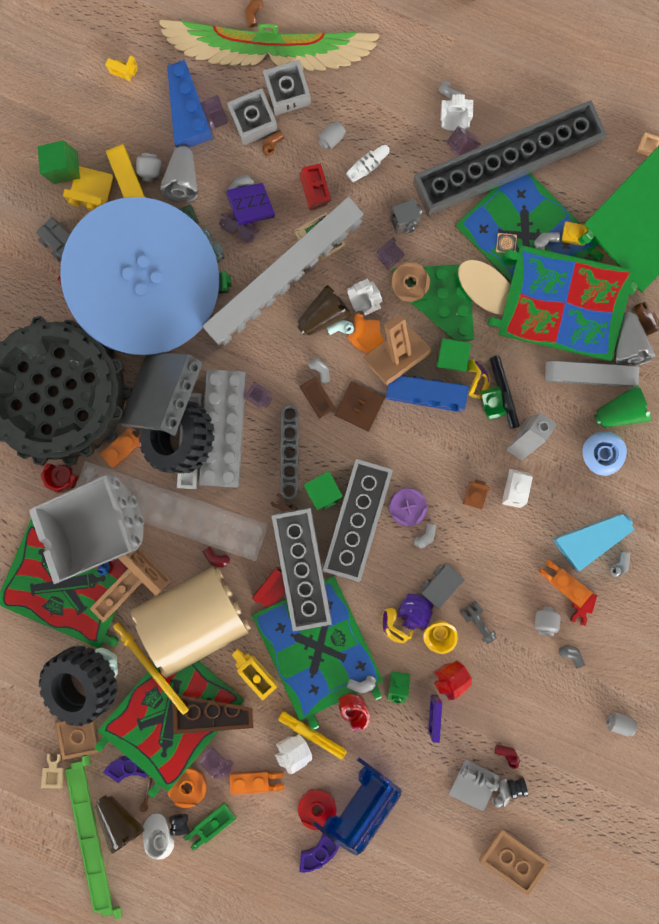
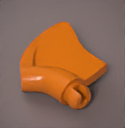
[347,314,384,354]

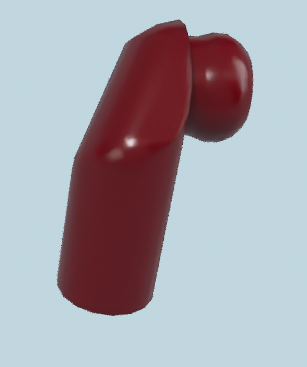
[202,546,230,568]
[495,744,520,769]

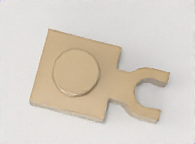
[41,754,64,789]

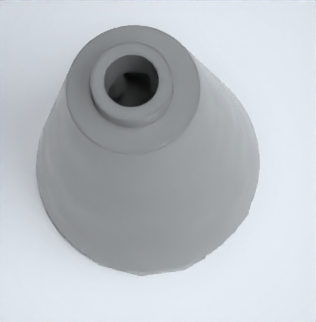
[160,146,198,202]
[616,312,656,366]

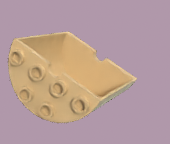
[131,566,251,678]

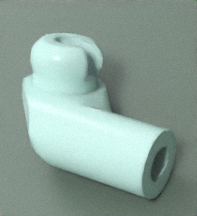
[326,320,354,335]

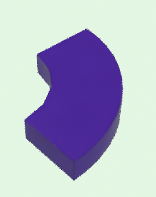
[103,755,148,783]
[299,833,341,873]

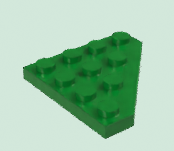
[393,264,474,341]

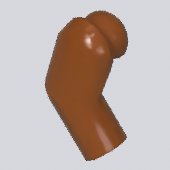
[245,0,263,28]
[262,130,284,156]

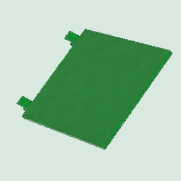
[578,145,659,295]

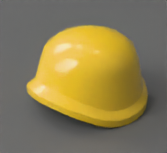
[423,620,458,654]

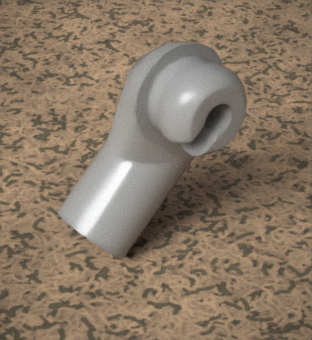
[227,174,254,190]
[414,524,436,549]

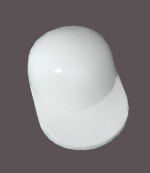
[143,814,174,860]

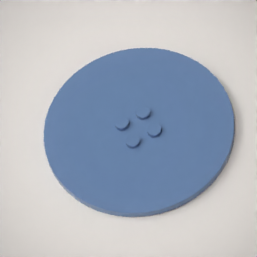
[60,197,219,355]

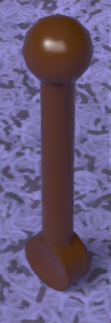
[140,775,154,812]

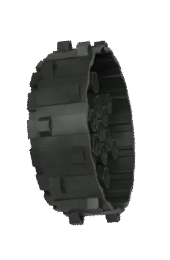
[0,316,132,466]

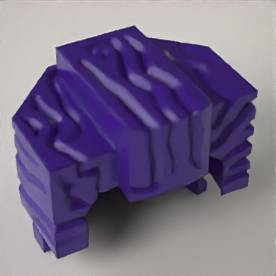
[397,593,434,631]

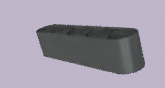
[281,405,299,499]

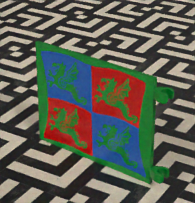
[487,245,635,361]

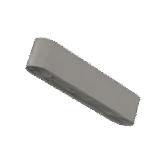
[545,361,639,387]

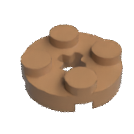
[391,262,430,302]

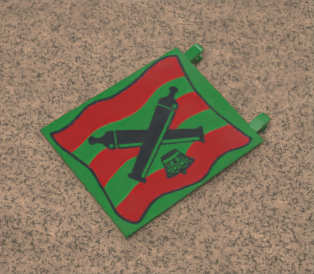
[0,519,128,648]
[94,661,244,798]

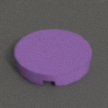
[389,488,427,526]

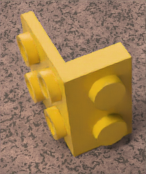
[63,166,114,211]

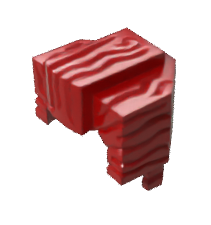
[41,463,79,493]
[434,660,472,700]
[338,693,370,732]

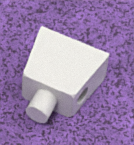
[502,469,533,508]

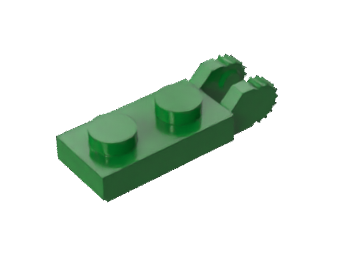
[183,802,237,851]

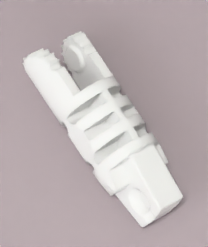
[346,145,390,183]

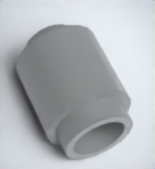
[318,121,346,150]
[606,712,637,737]

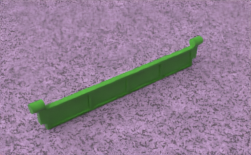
[65,755,122,919]

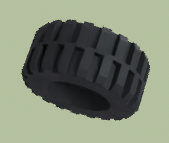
[139,401,215,474]
[39,646,117,726]

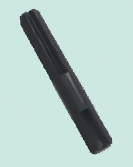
[490,355,520,429]

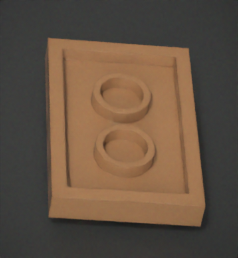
[479,828,550,896]

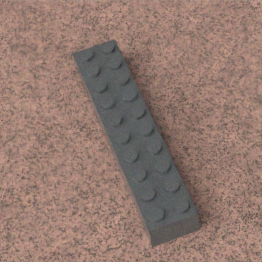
[413,100,607,216]

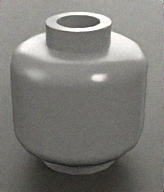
[136,153,161,182]
[534,607,561,636]

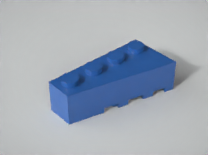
[167,60,213,148]
[385,374,469,413]

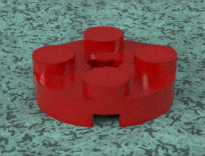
[298,789,337,830]

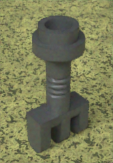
[460,601,497,645]

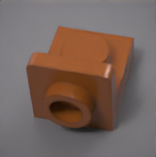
[463,479,490,509]

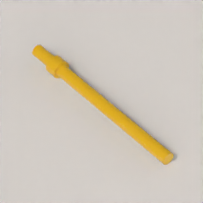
[113,622,189,715]

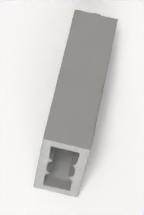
[506,413,557,461]

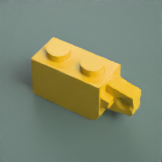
[232,648,278,701]

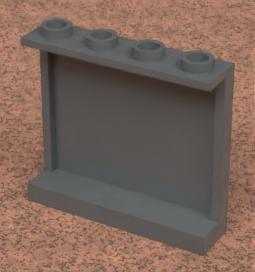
[119,353,203,436]

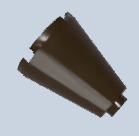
[297,285,351,336]
[95,795,145,854]

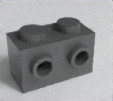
[390,199,423,235]

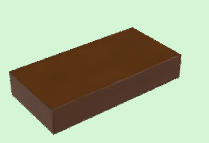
[299,376,336,419]

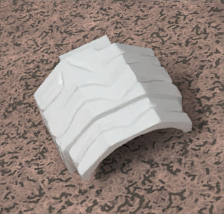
[440,94,473,131]
[347,278,383,315]
[275,734,312,774]

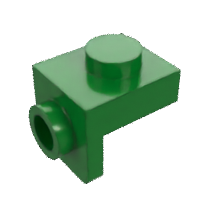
[387,671,411,704]

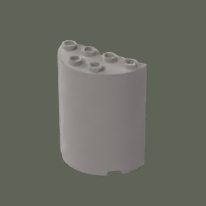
[29,475,145,584]

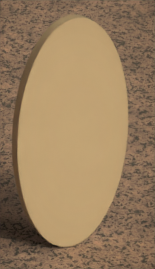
[458,260,510,315]

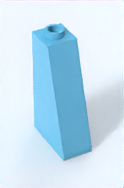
[552,514,635,571]

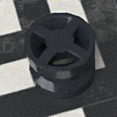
[508,777,528,800]
[169,814,189,836]

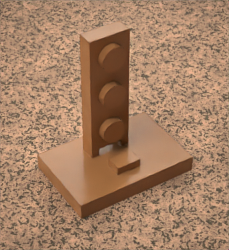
[363,314,432,386]
[90,548,172,622]

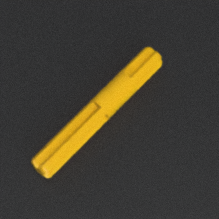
[278,711,347,759]

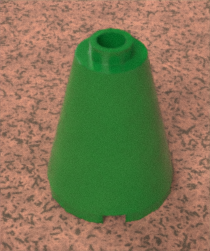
[594,385,652,428]

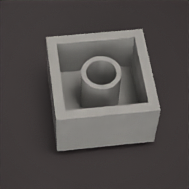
[263,60,311,116]
[227,88,278,146]

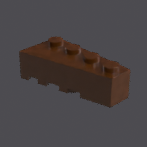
[172,695,254,734]

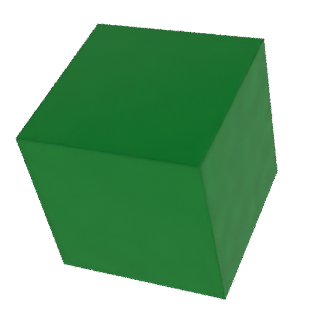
[37,140,80,184]
[435,338,471,372]
[304,471,343,510]

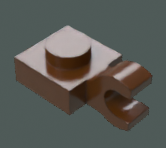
[634,301,659,336]
[270,493,299,512]

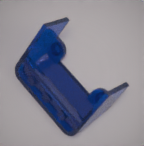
[312,757,402,856]

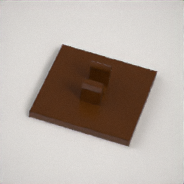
[334,381,385,432]

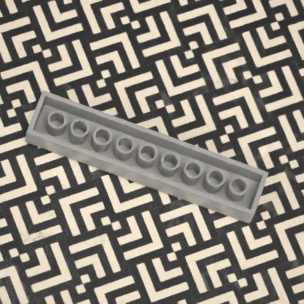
[202,197,364,346]

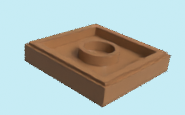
[55,720,101,760]

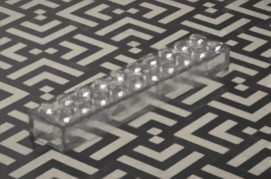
[75,461,270,562]

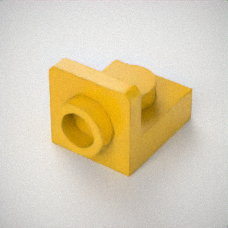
[105,55,138,81]
[560,221,587,246]

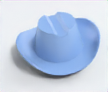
[582,432,627,476]

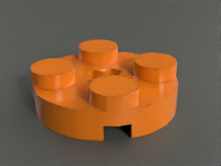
[167,767,207,808]

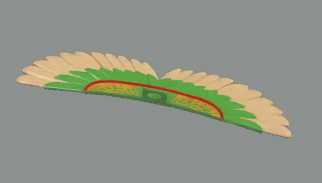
[159,20,379,71]

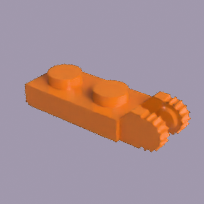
[100,429,141,468]
[538,559,593,608]
[229,770,285,795]

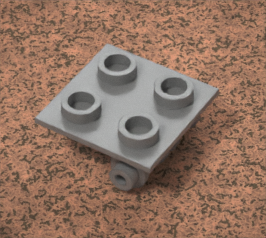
[449,759,500,812]

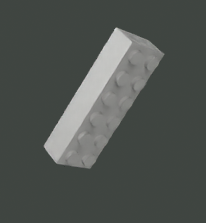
[199,369,247,488]
[323,459,393,582]
[272,507,332,631]

